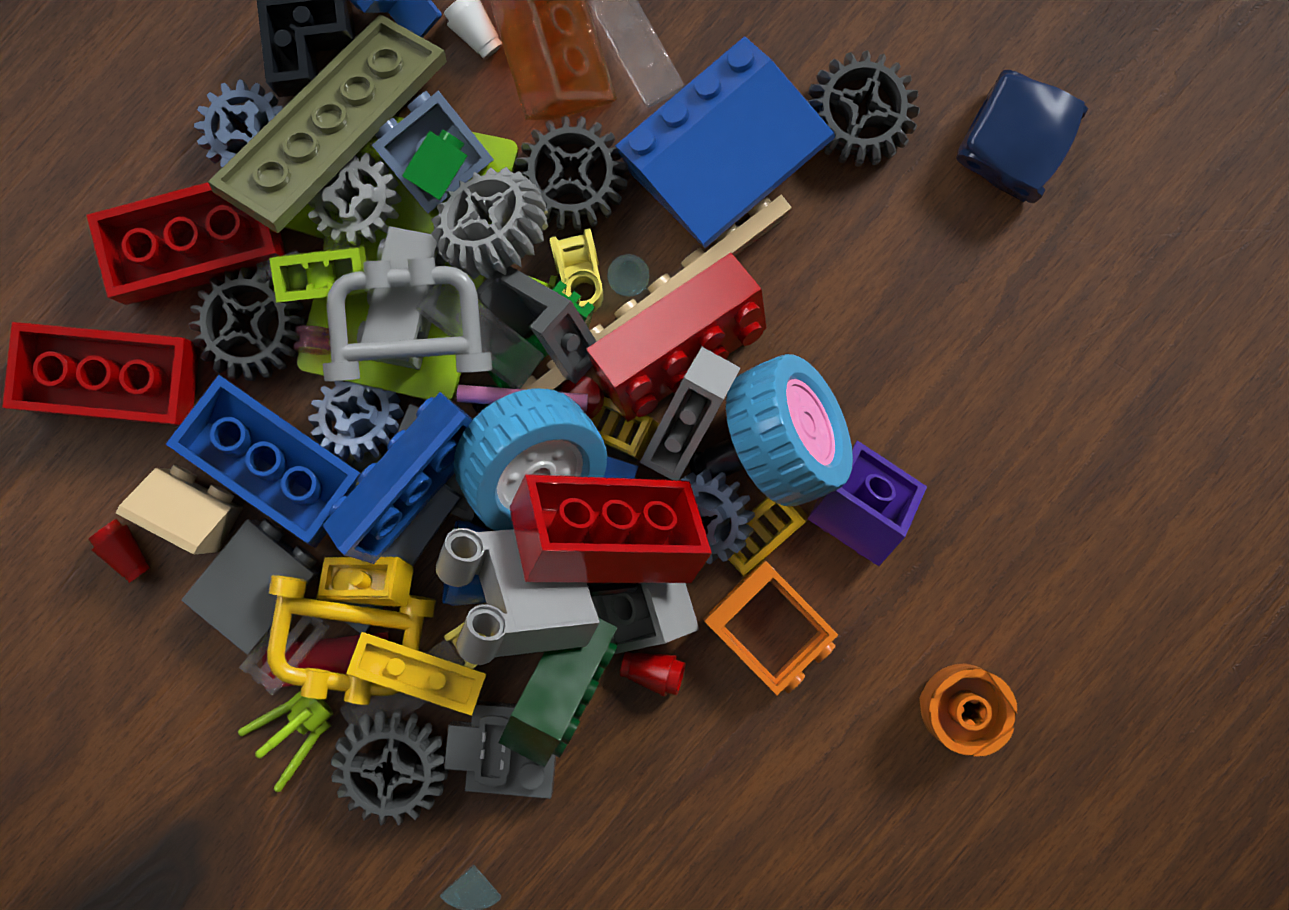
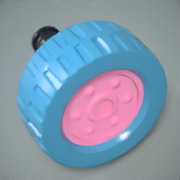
[690,354,853,506]

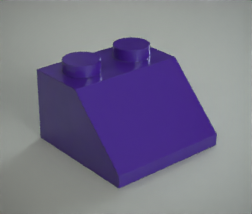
[808,440,927,566]

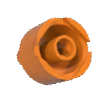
[919,664,1017,756]

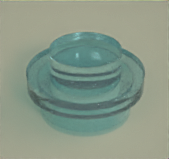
[607,254,649,297]

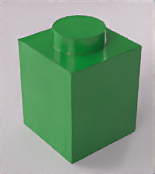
[402,129,468,201]

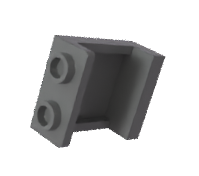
[476,266,597,384]
[181,518,322,655]

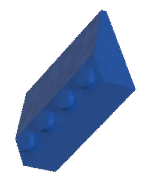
[615,36,835,248]

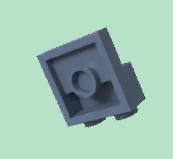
[372,90,494,213]

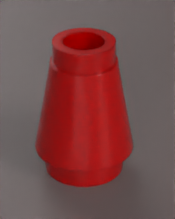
[88,518,151,583]
[620,651,686,697]

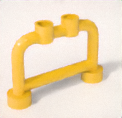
[267,575,436,705]

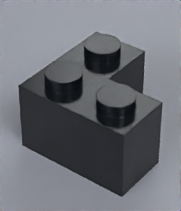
[257,0,356,98]

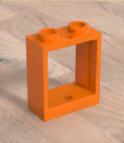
[703,560,838,695]

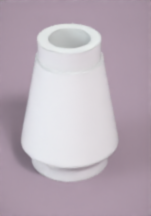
[444,0,503,60]

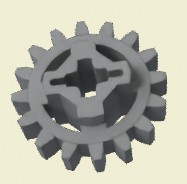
[308,153,401,247]

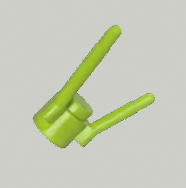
[238,691,333,792]

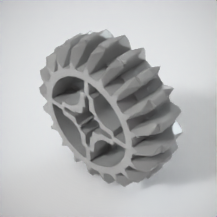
[431,167,549,279]

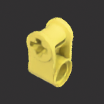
[549,228,604,312]

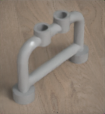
[323,257,492,381]

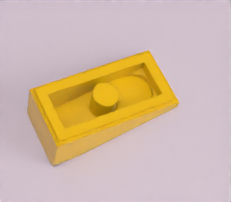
[317,557,413,606]

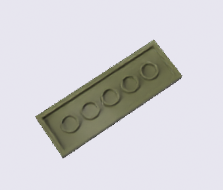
[208,14,447,233]

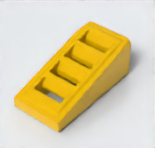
[591,397,659,461]
[728,497,808,576]

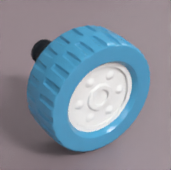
[454,385,607,531]

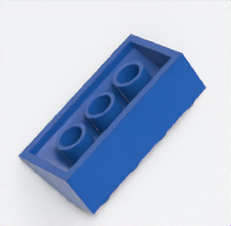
[166,375,361,548]
[323,392,473,564]

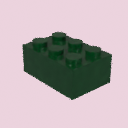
[498,618,617,767]

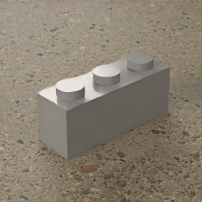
[357,226,446,370]
[640,347,740,481]

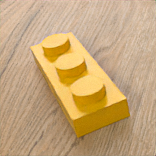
[346,632,486,716]

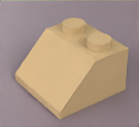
[116,465,243,554]

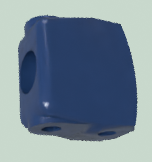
[956,70,1088,203]

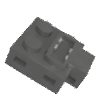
[444,700,556,799]

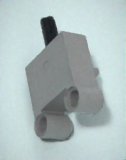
[436,528,639,665]

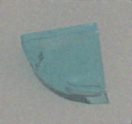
[440,864,501,910]

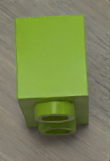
[269,246,368,303]

